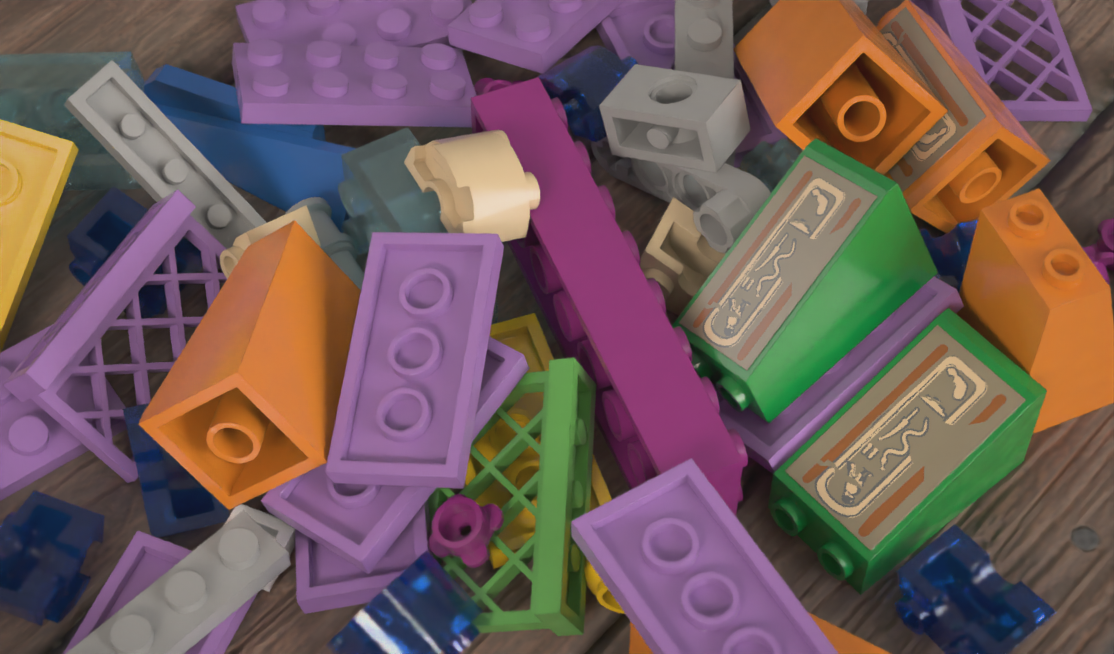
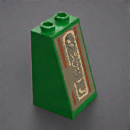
[672,138,938,423]
[768,308,1047,595]

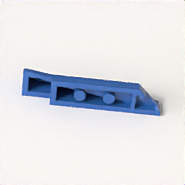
[133,64,370,233]

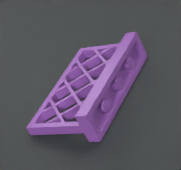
[910,0,1093,122]
[3,189,227,483]

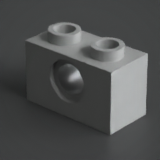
[599,64,751,173]

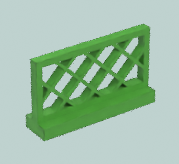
[415,357,596,637]

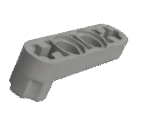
[591,127,771,254]

